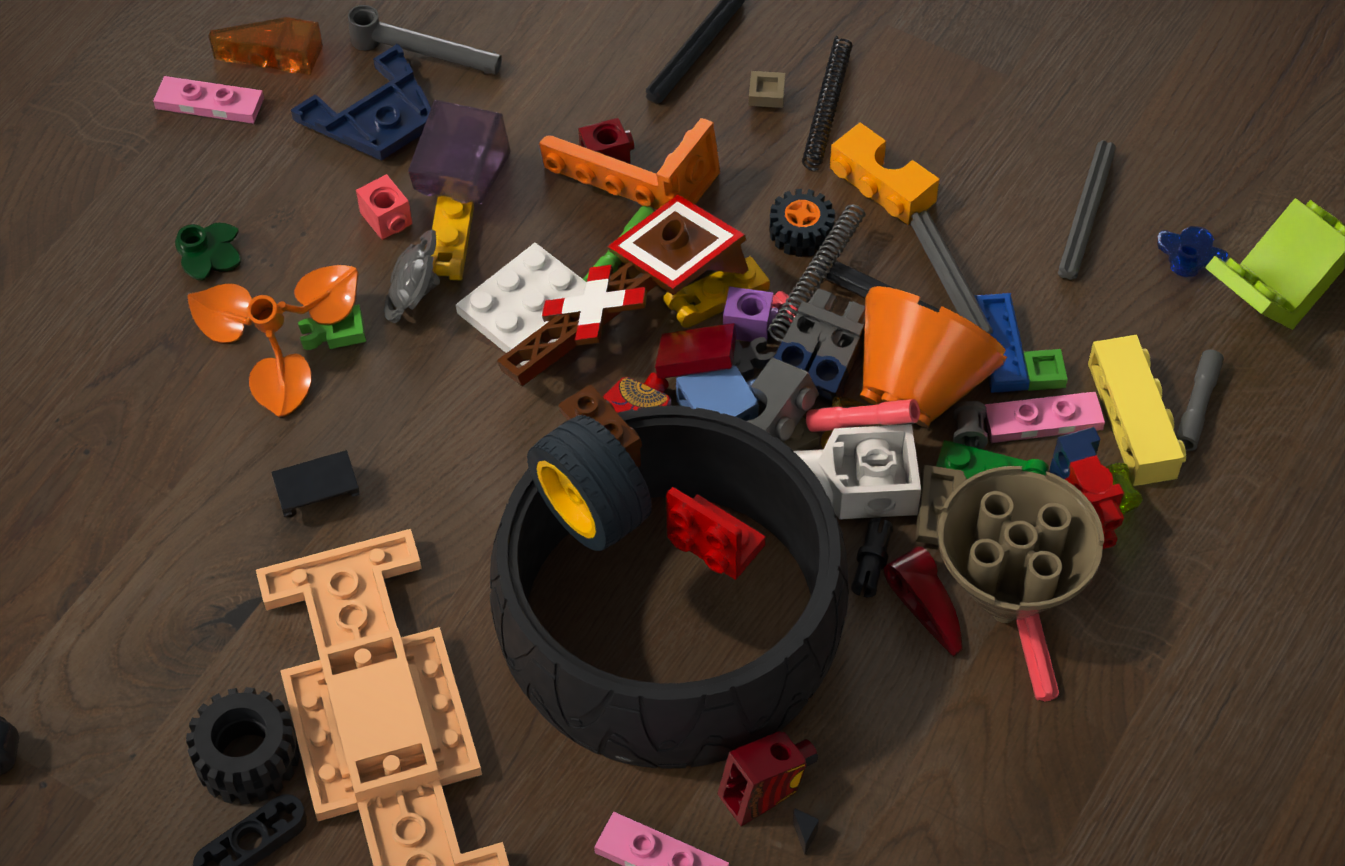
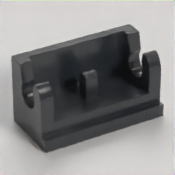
[271,450,359,517]

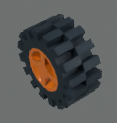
[769,189,835,257]

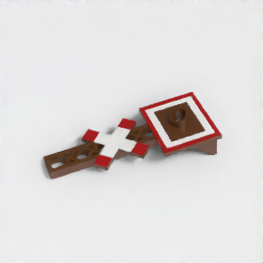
[497,194,749,387]

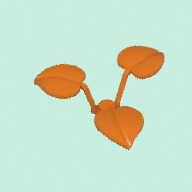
[188,265,358,417]

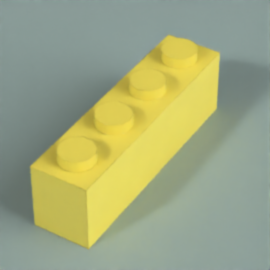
[1088,335,1186,486]

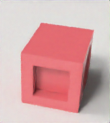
[356,174,412,240]

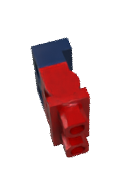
[1049,427,1124,549]

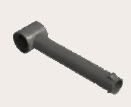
[348,5,502,75]

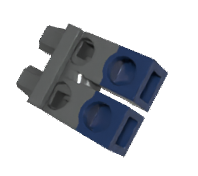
[774,288,865,405]

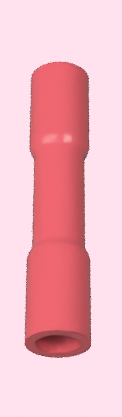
[806,399,920,432]

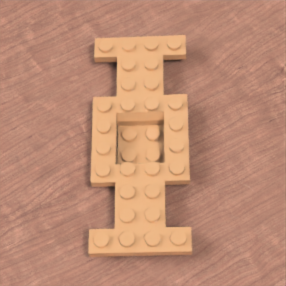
[256,529,510,866]

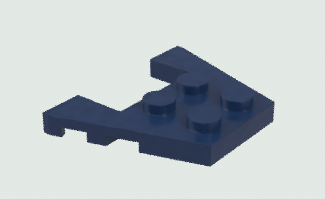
[291,44,437,161]

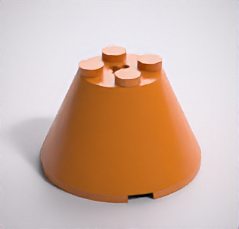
[860,286,1007,428]

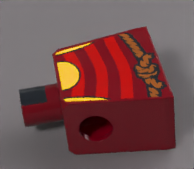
[717,731,818,826]

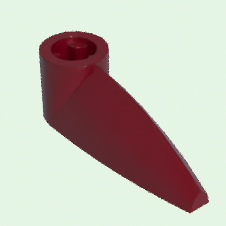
[884,546,963,657]

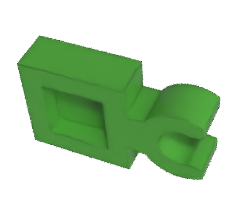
[298,304,366,350]

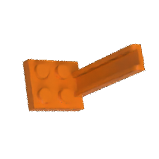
[539,118,720,209]

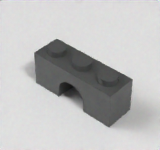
[747,357,819,443]

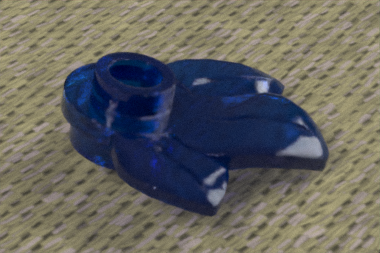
[1157,226,1228,277]

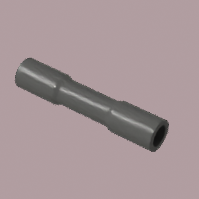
[1176,350,1224,451]

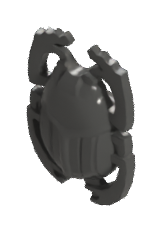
[384,229,440,323]

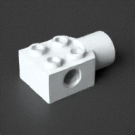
[793,424,921,519]

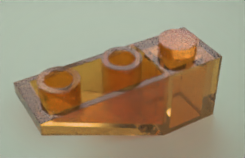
[208,17,323,75]

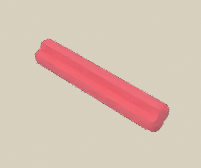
[1016,613,1059,702]

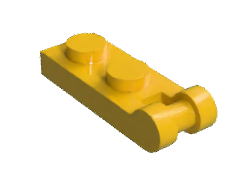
[431,196,474,281]
[663,256,770,328]

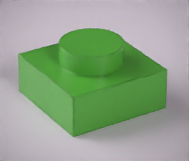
[1024,349,1068,391]

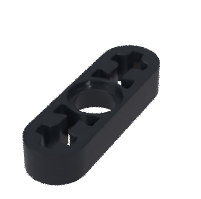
[193,794,307,866]

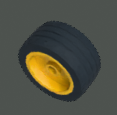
[527,415,652,551]

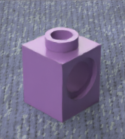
[723,286,779,342]

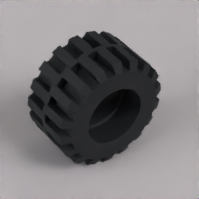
[186,687,299,805]

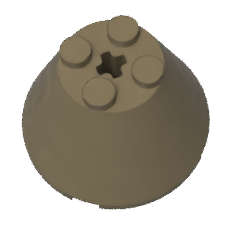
[938,466,1104,623]

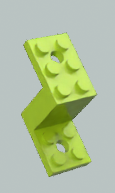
[1205,198,1345,330]

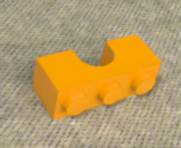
[830,122,939,225]

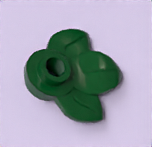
[175,222,241,281]

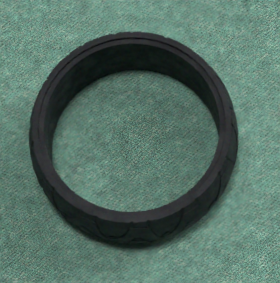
[490,406,849,769]

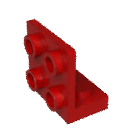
[666,487,766,580]

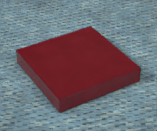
[655,323,737,379]

